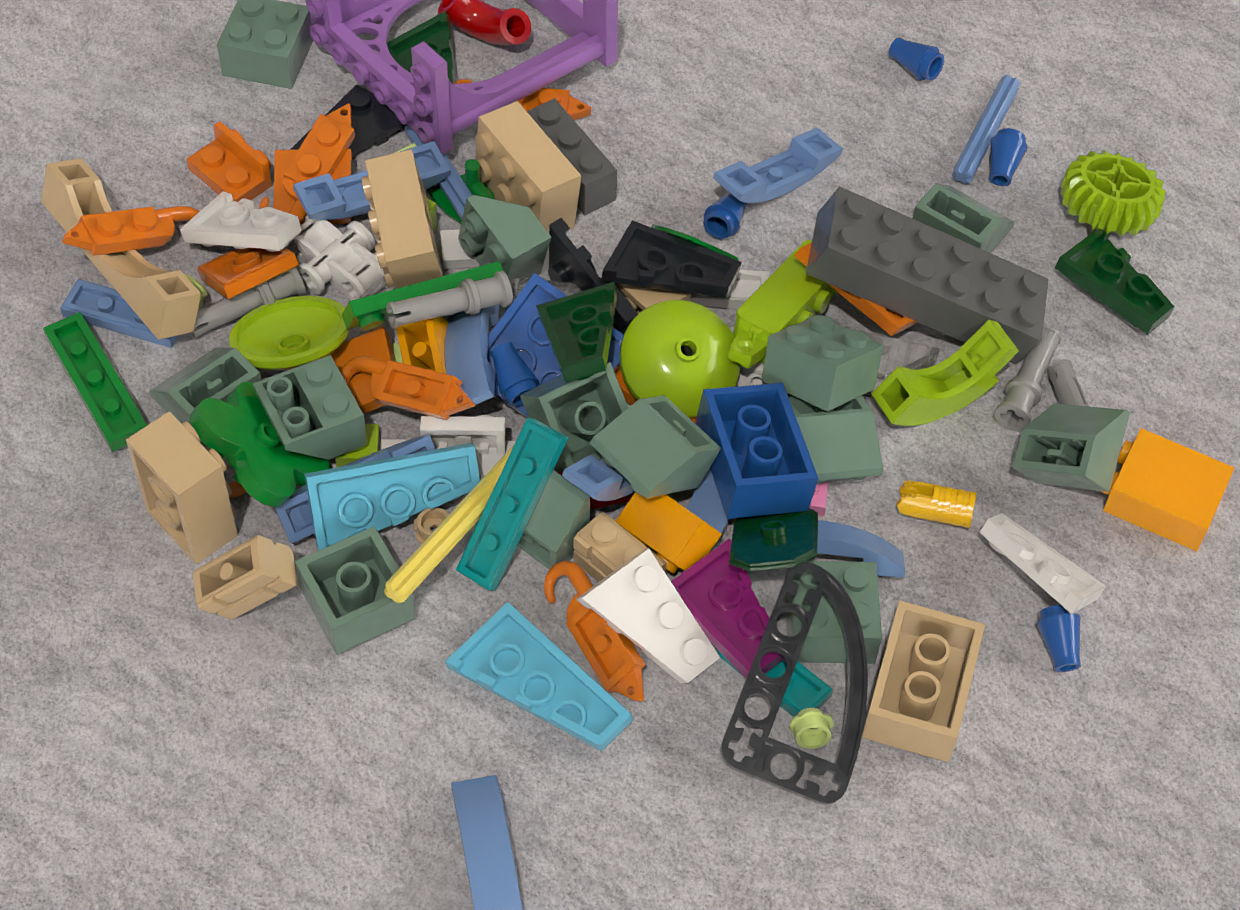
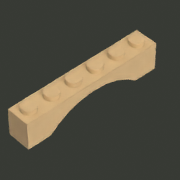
[41,158,201,340]

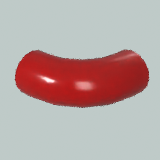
[438,0,531,46]

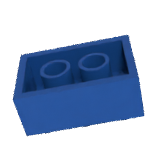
[695,383,818,519]

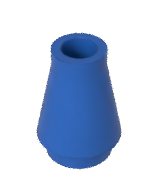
[889,37,944,81]
[989,128,1028,186]
[703,191,747,239]
[490,342,539,407]
[1037,604,1081,672]

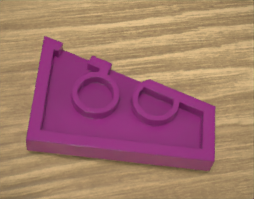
[671,538,784,678]

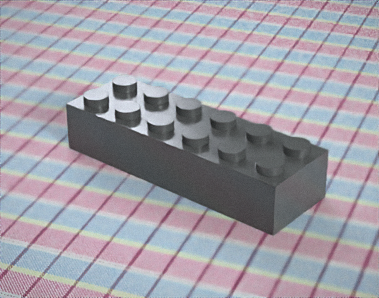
[806,186,1049,364]

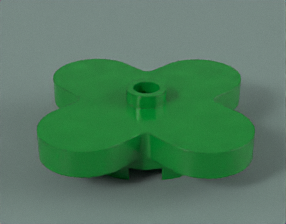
[190,382,330,507]

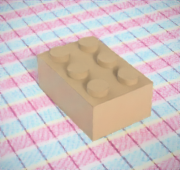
[475,101,581,233]
[361,149,443,289]
[126,411,238,565]
[862,600,985,763]

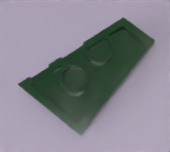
[387,11,457,84]
[1055,228,1175,335]
[536,282,617,383]

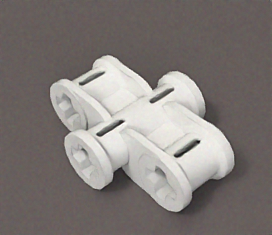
[286,216,386,300]

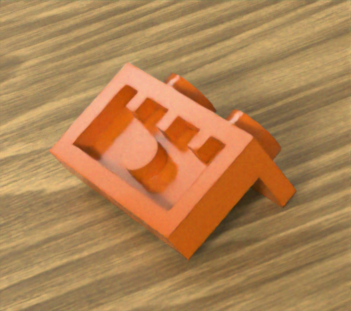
[186,121,272,202]

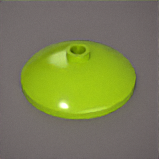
[229,296,350,371]
[619,300,740,419]

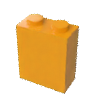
[1102,428,1235,552]

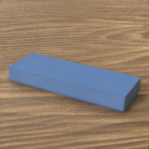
[60,279,179,348]

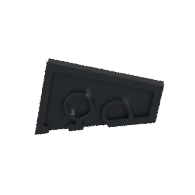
[290,84,407,160]
[548,217,638,335]
[601,220,742,298]

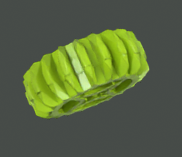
[1060,150,1166,236]

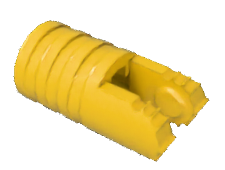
[896,480,977,528]

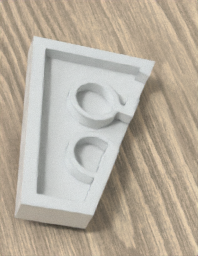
[180,191,301,252]
[980,513,1106,614]
[576,549,720,684]

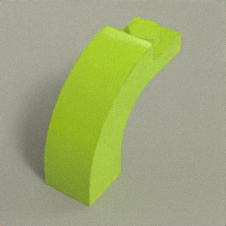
[871,319,1019,426]

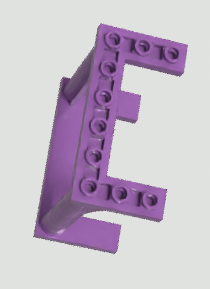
[305,0,618,155]

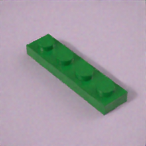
[342,261,503,331]
[43,312,147,452]

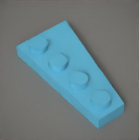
[304,443,480,551]
[445,602,633,752]

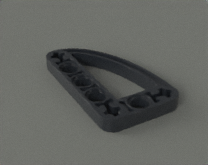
[720,562,868,805]

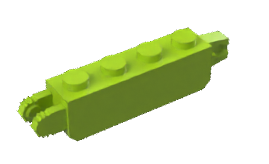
[728,240,839,369]

